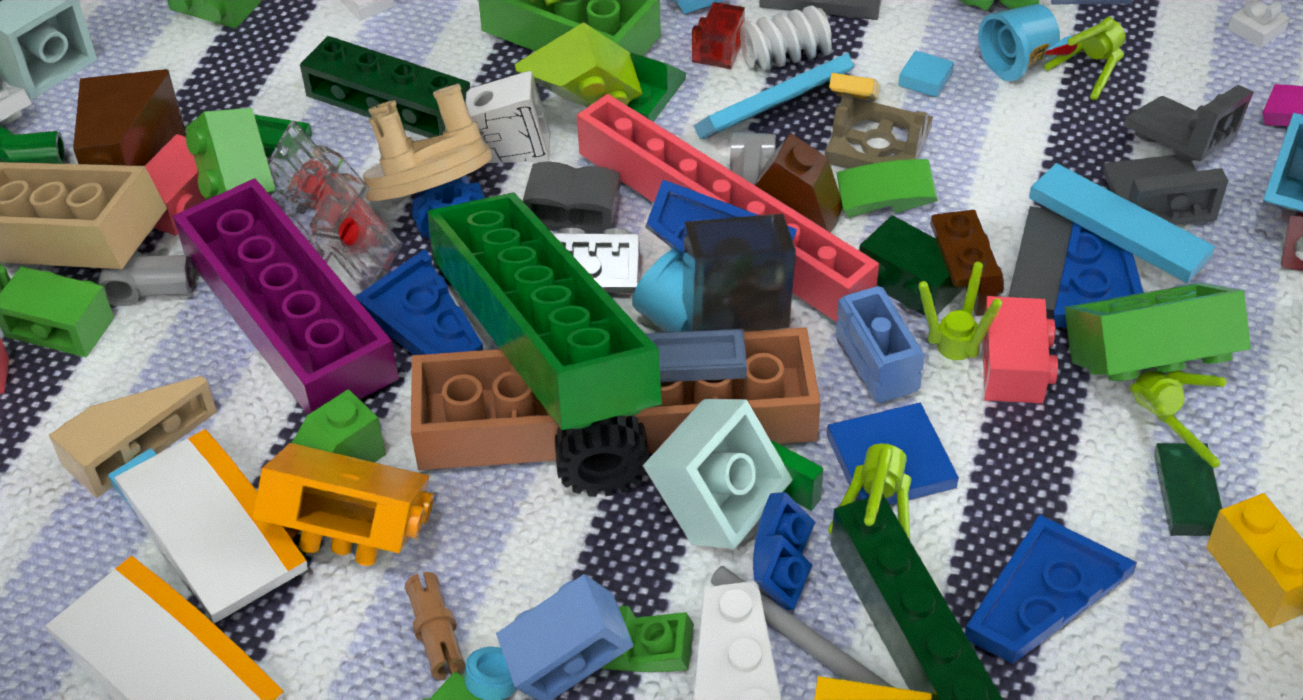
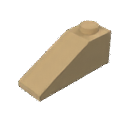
[49,376,217,498]

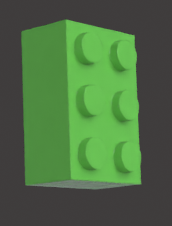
[1064,282,1251,381]

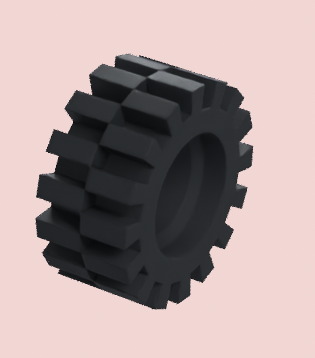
[555,415,649,497]

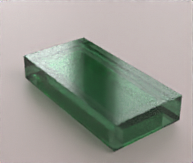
[1153,443,1222,536]

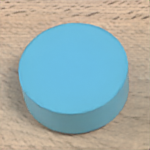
[464,647,517,700]

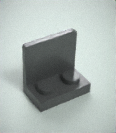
[1123,85,1254,161]
[1103,155,1228,225]

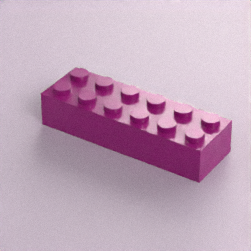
[173,178,399,415]

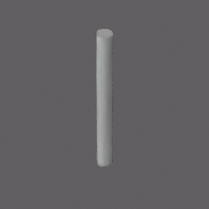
[711,566,893,687]

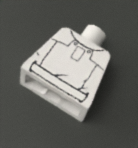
[445,71,551,163]

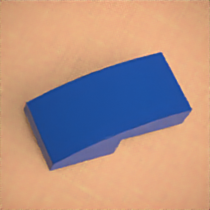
[753,492,816,610]

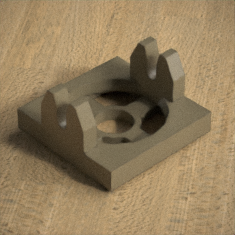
[825,93,933,168]

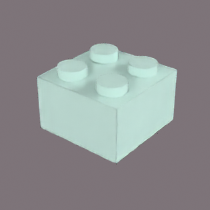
[0,0,97,100]
[643,399,793,549]

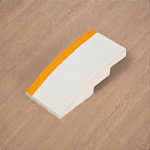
[114,429,308,624]
[45,555,284,700]

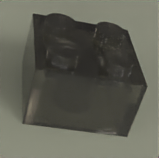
[682,213,796,332]

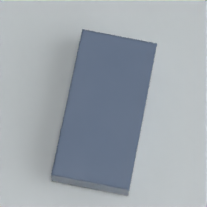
[645,329,747,382]

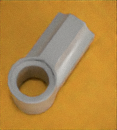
[730,132,776,185]
[97,250,195,307]

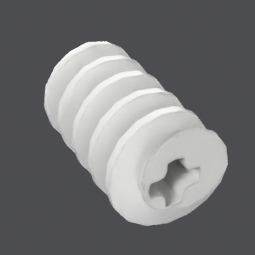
[740,5,832,71]

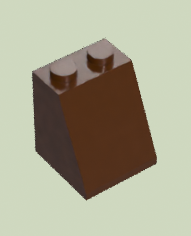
[73,69,186,166]

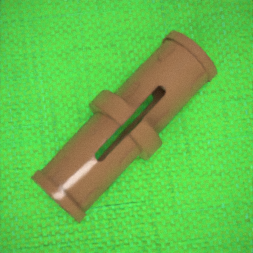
[404,572,466,680]

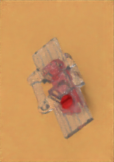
[268,121,403,291]

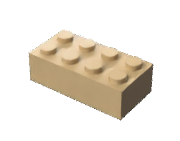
[0,162,167,269]

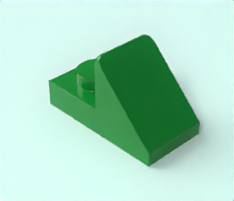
[627,53,686,122]

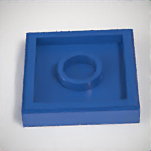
[826,402,959,505]

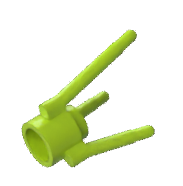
[1044,16,1126,101]
[919,262,1002,360]
[1130,370,1227,468]
[828,443,911,539]

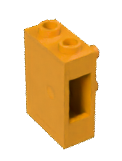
[253,443,434,567]

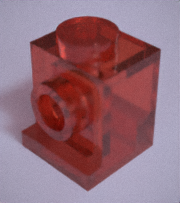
[692,2,745,69]

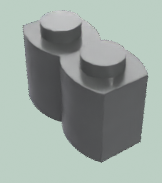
[522,161,620,234]

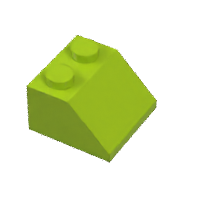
[514,22,642,107]

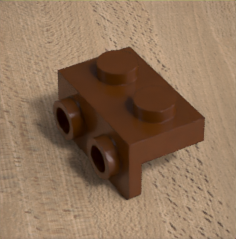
[930,209,1004,316]

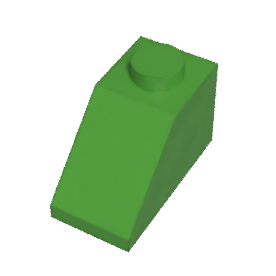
[292,389,386,463]

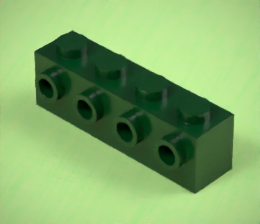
[300,35,471,138]

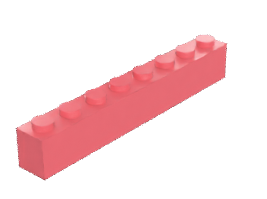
[577,94,879,322]

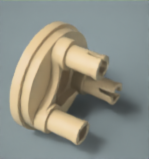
[362,84,493,201]

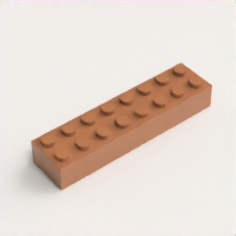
[411,327,821,471]

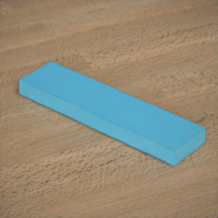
[693,53,854,140]
[1029,163,1215,283]

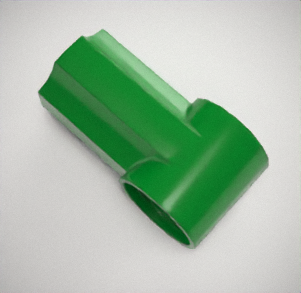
[0,127,66,164]

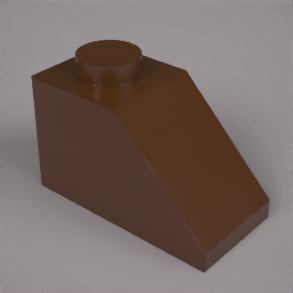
[754,133,843,233]

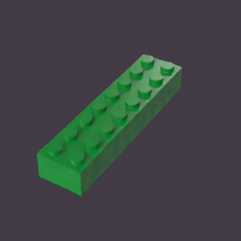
[427,192,662,430]

